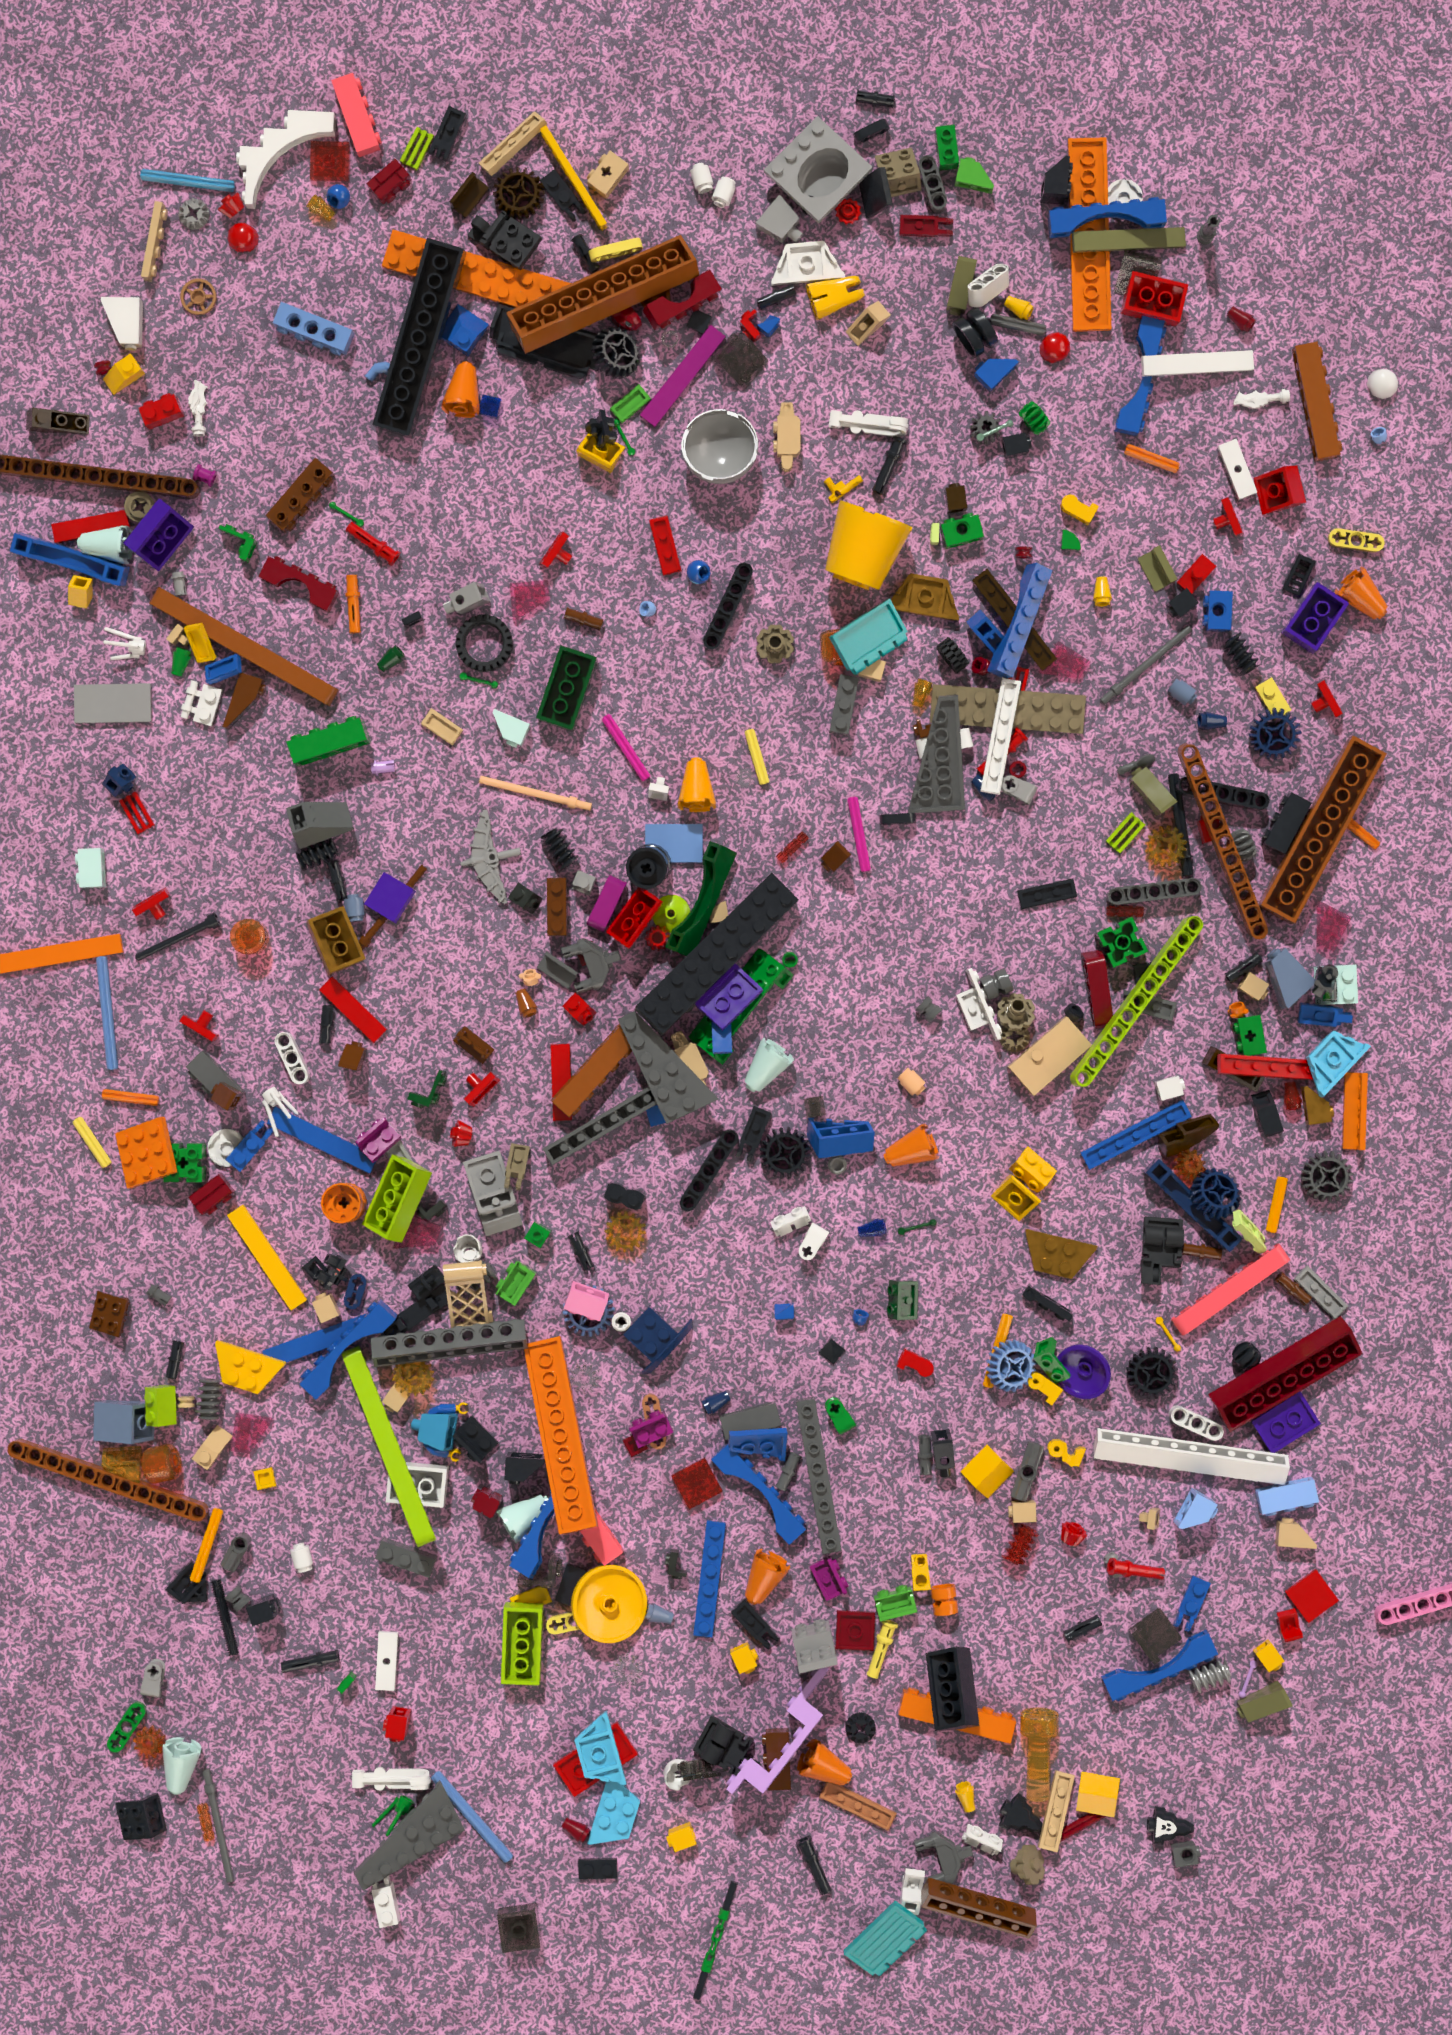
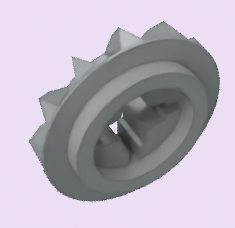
[178,198,209,230]

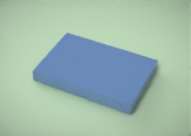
[645,824,703,863]

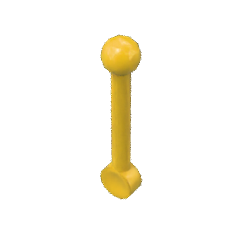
[1156,1317,1181,1352]

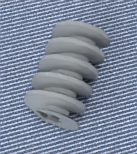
[1188,1658,1231,1693]

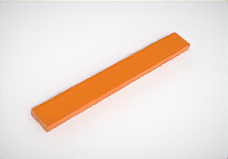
[0,934,124,974]

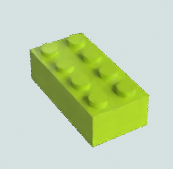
[361,1154,432,1243]
[501,1602,544,1685]

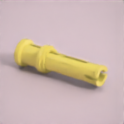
[867,1620,898,1679]

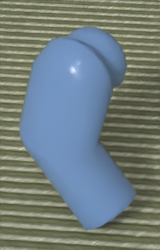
[365,362,390,382]

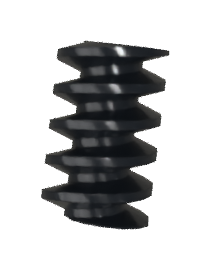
[1222,632,1261,676]
[540,828,579,871]
[296,838,339,871]

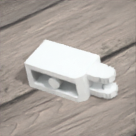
[371,1876,401,1928]

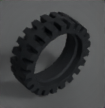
[456,614,513,672]

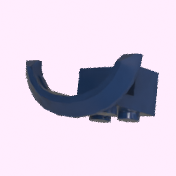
[623,1305,693,1374]

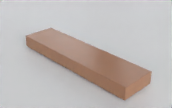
[819,1782,897,1831]

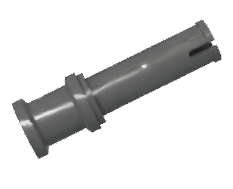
[1197,215,1220,245]

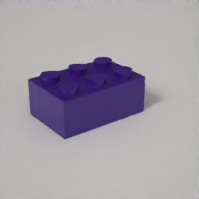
[123,498,194,572]
[1281,582,1349,654]

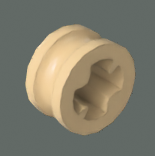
[177,1396,195,1408]

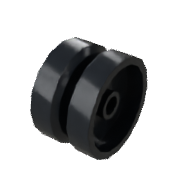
[952,307,999,358]
[626,843,672,889]

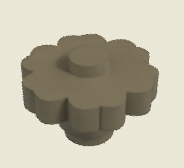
[756,625,794,664]
[996,993,1035,1032]
[1010,1844,1045,1885]

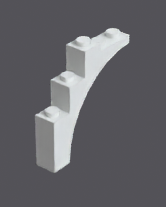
[236,110,336,209]

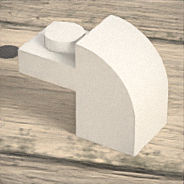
[900,1868,925,1915]

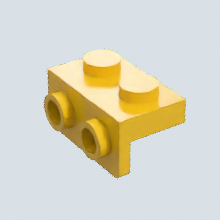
[1009,1147,1057,1193]

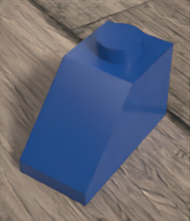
[974,359,1019,392]

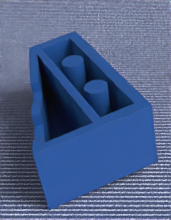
[807,1118,875,1158]

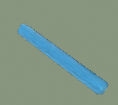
[140,169,235,192]

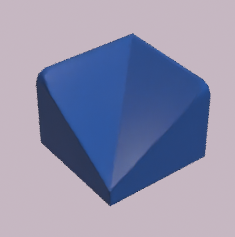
[757,315,780,338]
[774,1303,794,1320]

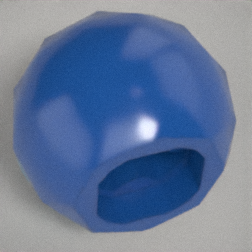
[326,184,351,209]
[686,560,711,584]

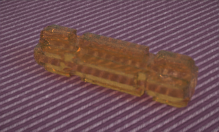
[197,1803,215,1842]

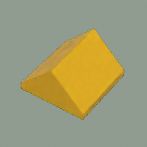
[576,434,625,473]
[991,1174,1041,1221]
[960,1445,1014,1498]
[1076,1772,1120,1817]

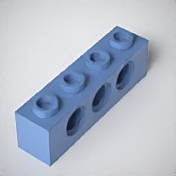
[273,302,354,356]

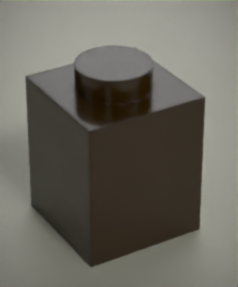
[944,483,968,514]

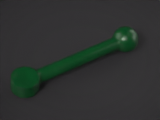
[898,1219,937,1235]

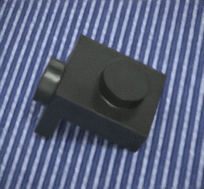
[508,882,542,914]
[416,1199,447,1221]
[665,1549,687,1579]

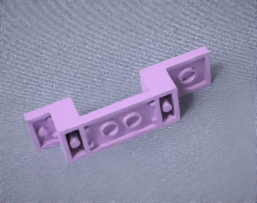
[726,1667,829,1794]

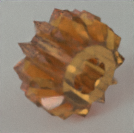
[1173,1149,1207,1182]
[133,1725,166,1759]

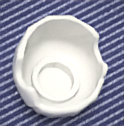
[1367,369,1398,399]
[453,1234,483,1263]
[663,1759,693,1791]

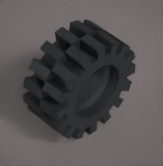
[936,637,969,674]

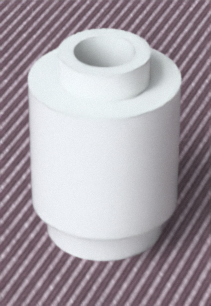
[690,163,713,194]
[712,177,736,208]
[290,1543,313,1573]

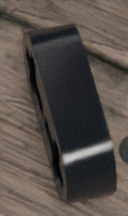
[853,119,890,144]
[879,813,916,825]

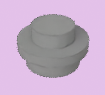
[828,1155,847,1174]

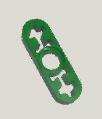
[107,1701,147,1752]

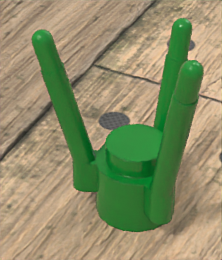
[372,1795,415,1837]

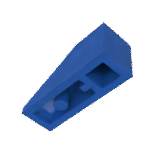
[966,609,1004,654]

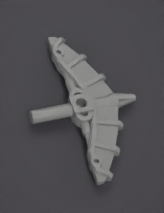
[461,809,522,904]

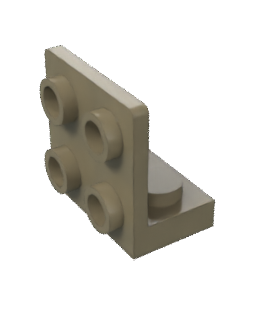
[875,148,922,197]

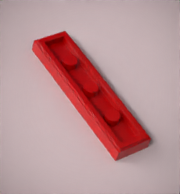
[51,510,131,544]
[319,976,388,1043]
[550,1044,572,1121]

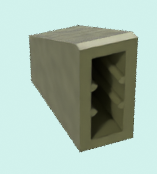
[946,256,977,316]
[1129,767,1177,816]
[1236,1680,1293,1723]

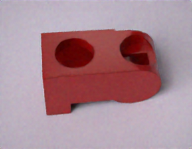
[896,1348,934,1377]

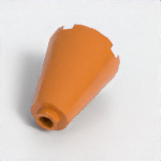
[441,361,480,418]
[1334,566,1388,619]
[883,1123,939,1167]
[745,1549,790,1605]
[797,1739,852,1786]

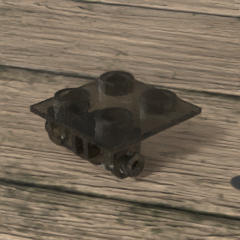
[675,1759,728,1781]

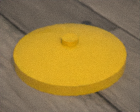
[571,1564,647,1643]

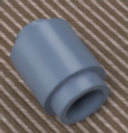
[1168,678,1197,706]
[344,894,365,922]

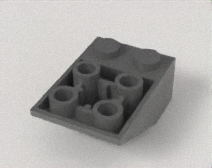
[286,802,354,849]

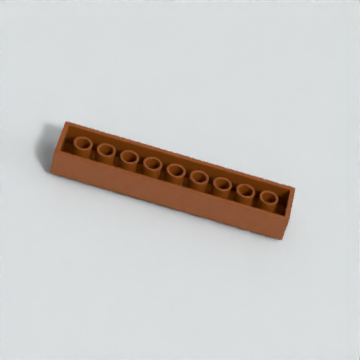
[506,235,700,354]
[1258,735,1387,924]

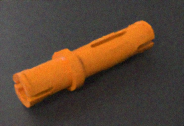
[345,575,361,634]

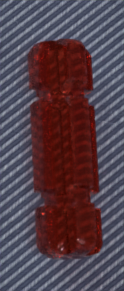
[776,831,808,863]
[1106,905,1144,917]

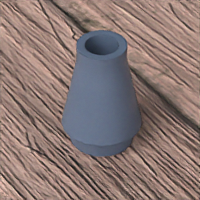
[644,1603,674,1624]

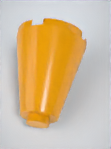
[678,757,716,812]

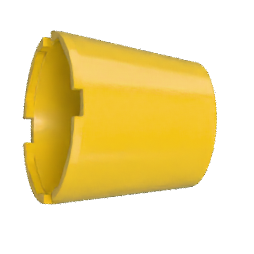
[825,500,912,590]

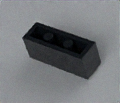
[1261,792,1312,855]

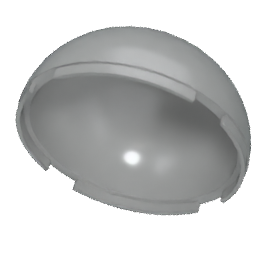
[681,409,758,484]

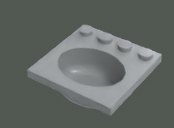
[764,116,873,224]

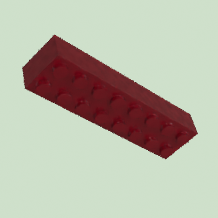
[1208,1316,1363,1432]

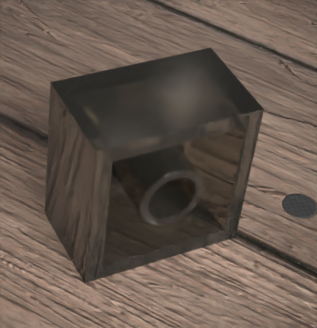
[497,1903,542,1953]

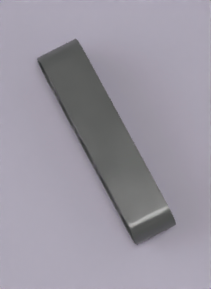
[1106,878,1202,905]

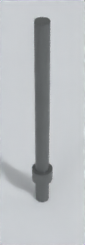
[1100,625,1192,705]
[202,1768,234,1883]

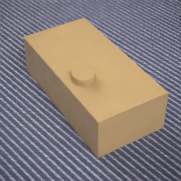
[1007,1016,1092,1096]

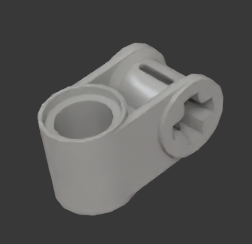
[1001,775,1038,805]
[140,1659,165,1698]

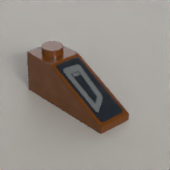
[222,673,266,729]

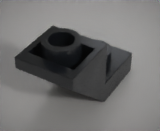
[1251,1090,1284,1138]

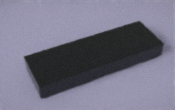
[1017,878,1077,909]

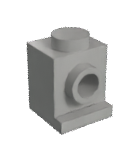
[572,870,597,896]

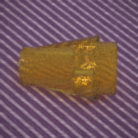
[306,194,336,222]
[912,678,933,708]

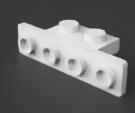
[955,968,1002,1041]

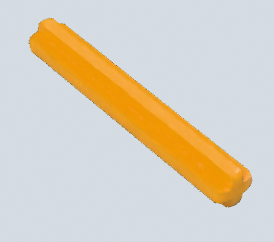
[983,1313,1013,1388]
[190,1508,223,1583]

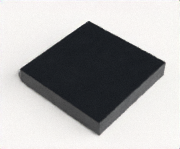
[859,167,893,218]

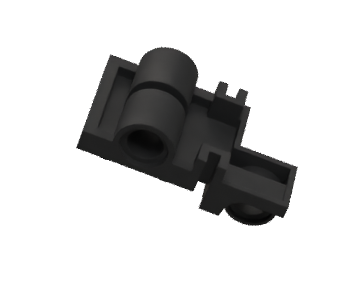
[467,210,542,271]
[1140,1216,1184,1285]
[693,1715,761,1785]

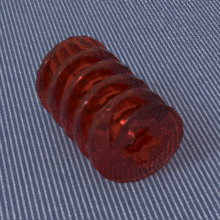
[1001,1523,1039,1565]

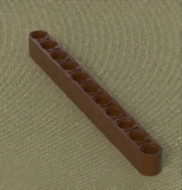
[0,454,200,499]

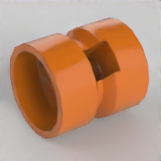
[931,1584,958,1616]

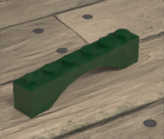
[665,841,737,956]

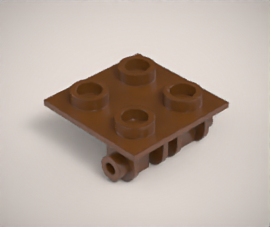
[89,1291,130,1338]

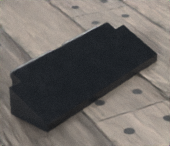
[489,303,608,379]

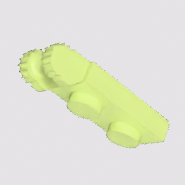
[1232,1209,1267,1254]

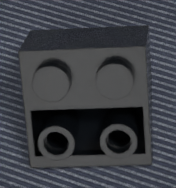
[1040,155,1073,205]

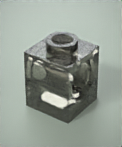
[804,1096,826,1118]

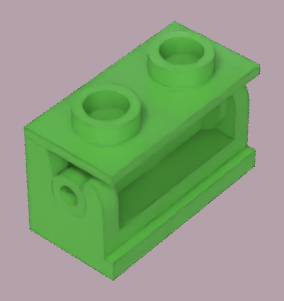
[495,1260,537,1306]
[874,1585,917,1622]

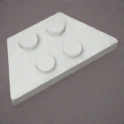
[771,241,845,286]

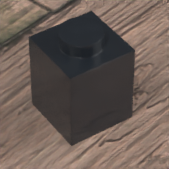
[1001,432,1032,459]
[1166,588,1198,619]

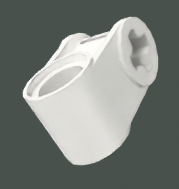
[799,1223,829,1260]

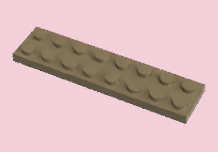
[929,684,1086,734]

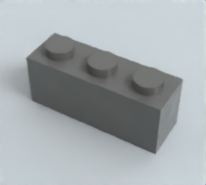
[829,674,859,736]
[186,1051,245,1107]
[720,1401,781,1440]
[375,1537,438,1578]

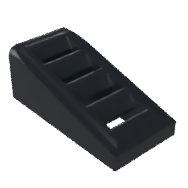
[1282,552,1316,597]

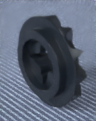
[845,1712,876,1744]

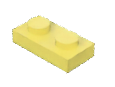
[1255,677,1291,720]

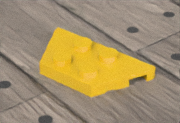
[215,1340,286,1394]

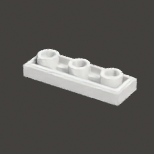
[1218,439,1257,500]
[375,1631,398,1691]

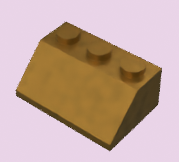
[306,906,366,976]

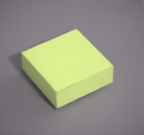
[930,523,939,545]

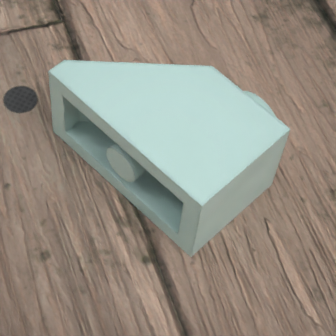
[493,709,531,748]

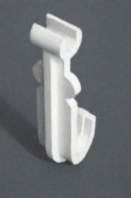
[829,410,909,437]
[352,1767,431,1791]

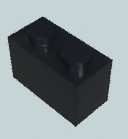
[246,1594,281,1627]

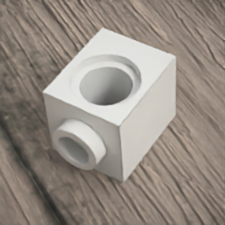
[1154,1076,1185,1101]

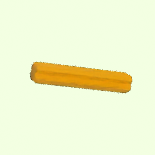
[1266,1176,1288,1233]

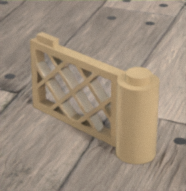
[443,1260,493,1328]

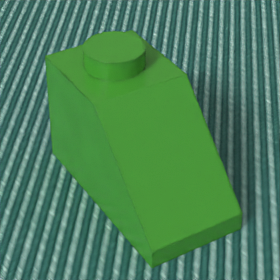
[954,157,994,194]

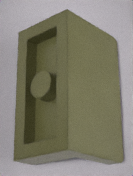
[1138,545,1177,592]

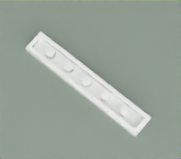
[1141,350,1254,377]
[980,678,1021,795]

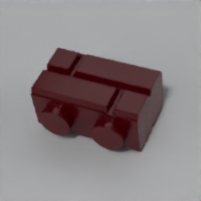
[366,159,412,205]
[188,1173,235,1215]
[470,1486,503,1518]

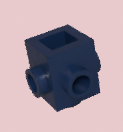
[102,763,136,797]

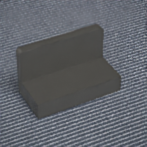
[537,951,579,989]

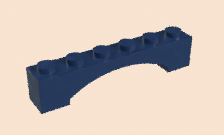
[1143,1158,1243,1252]

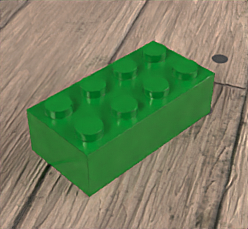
[286,716,371,767]

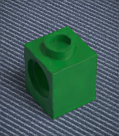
[524,1221,552,1248]

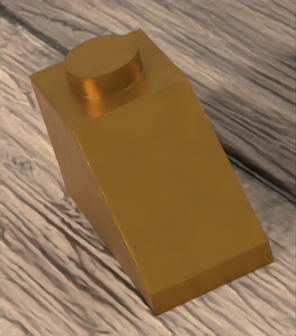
[1301,1086,1334,1125]

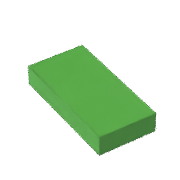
[610,384,651,424]

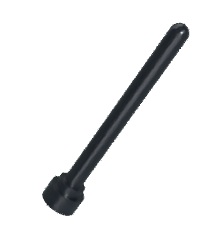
[135,912,221,961]

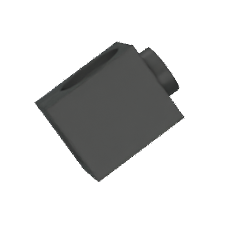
[1170,1840,1201,1868]

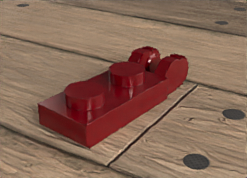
[899,215,954,237]

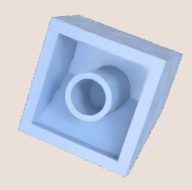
[1173,1488,1218,1529]

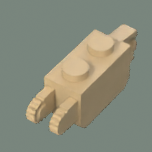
[773,402,800,472]
[671,1031,709,1085]

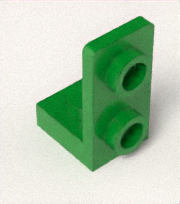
[218,524,257,563]
[1033,1336,1071,1384]

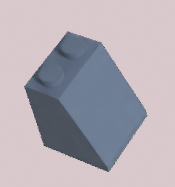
[1265,948,1314,1009]
[93,1400,155,1444]

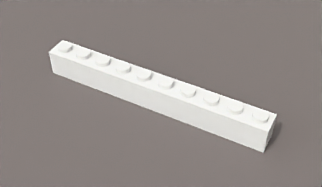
[1093,1428,1290,1485]

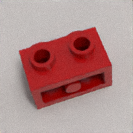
[138,393,185,430]
[382,1706,412,1742]

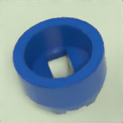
[852,1309,869,1326]

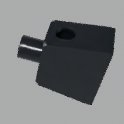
[930,1429,955,1478]

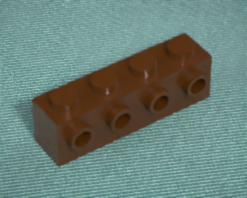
[265,457,335,533]

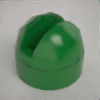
[782,951,798,968]

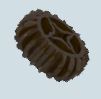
[493,167,545,220]

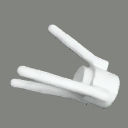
[103,627,146,660]
[262,1087,298,1137]

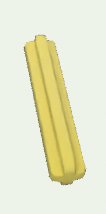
[745,729,769,785]
[73,1117,112,1168]

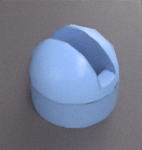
[1371,427,1387,444]
[639,601,656,617]

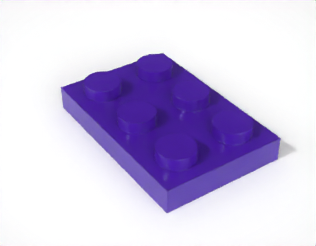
[695,963,763,1031]
[1251,1391,1321,1453]

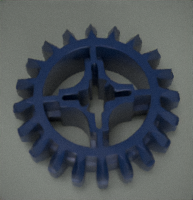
[1248,707,1302,760]
[1190,1168,1242,1220]

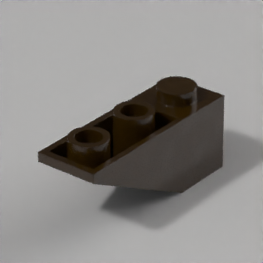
[26,407,90,434]

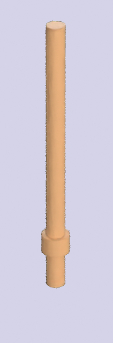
[479,776,592,811]

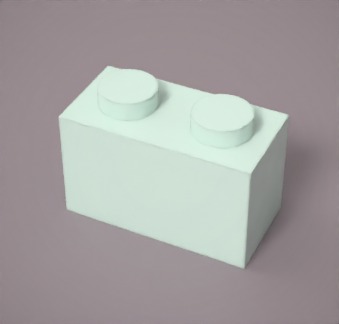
[75,848,106,888]

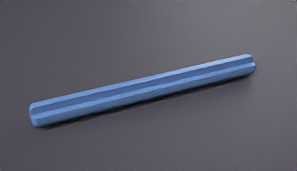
[96,956,118,1070]
[431,1771,513,1863]

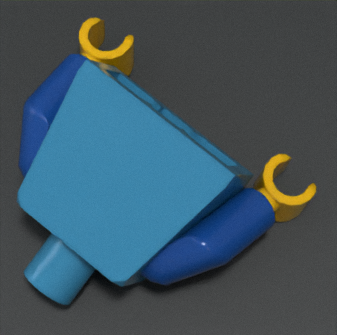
[411,1402,468,1462]

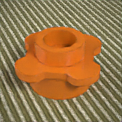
[1227,1001,1249,1018]

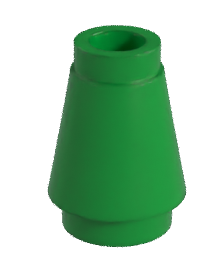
[171,647,192,676]

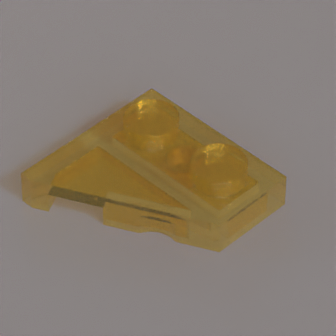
[101,1446,142,1483]

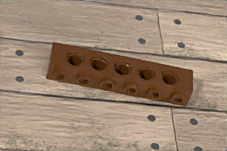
[921,1877,1037,1939]

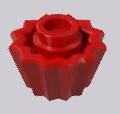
[218,192,244,219]
[835,198,862,225]
[644,924,670,952]
[450,1120,473,1147]
[1061,1522,1087,1547]

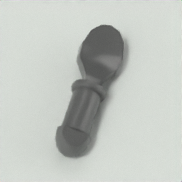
[1117,754,1155,775]

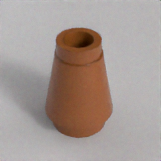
[515,988,538,1018]

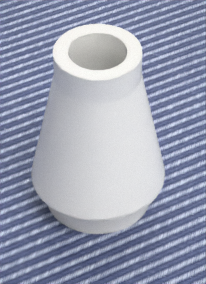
[612,1312,631,1332]

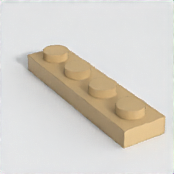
[479,111,547,176]
[141,201,168,282]
[1038,1770,1075,1853]

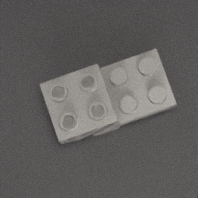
[463,1150,523,1237]
[791,1619,838,1673]

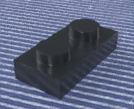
[578,1858,617,1879]

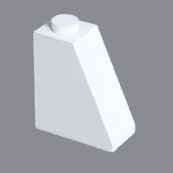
[101,297,143,351]

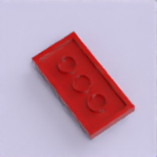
[553,1721,638,1797]

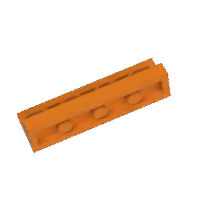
[1342,1072,1368,1150]

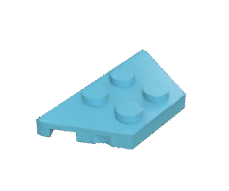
[1306,1031,1371,1097]
[574,1711,627,1785]
[587,1781,640,1845]

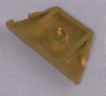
[891,573,959,621]
[1025,1228,1098,1279]

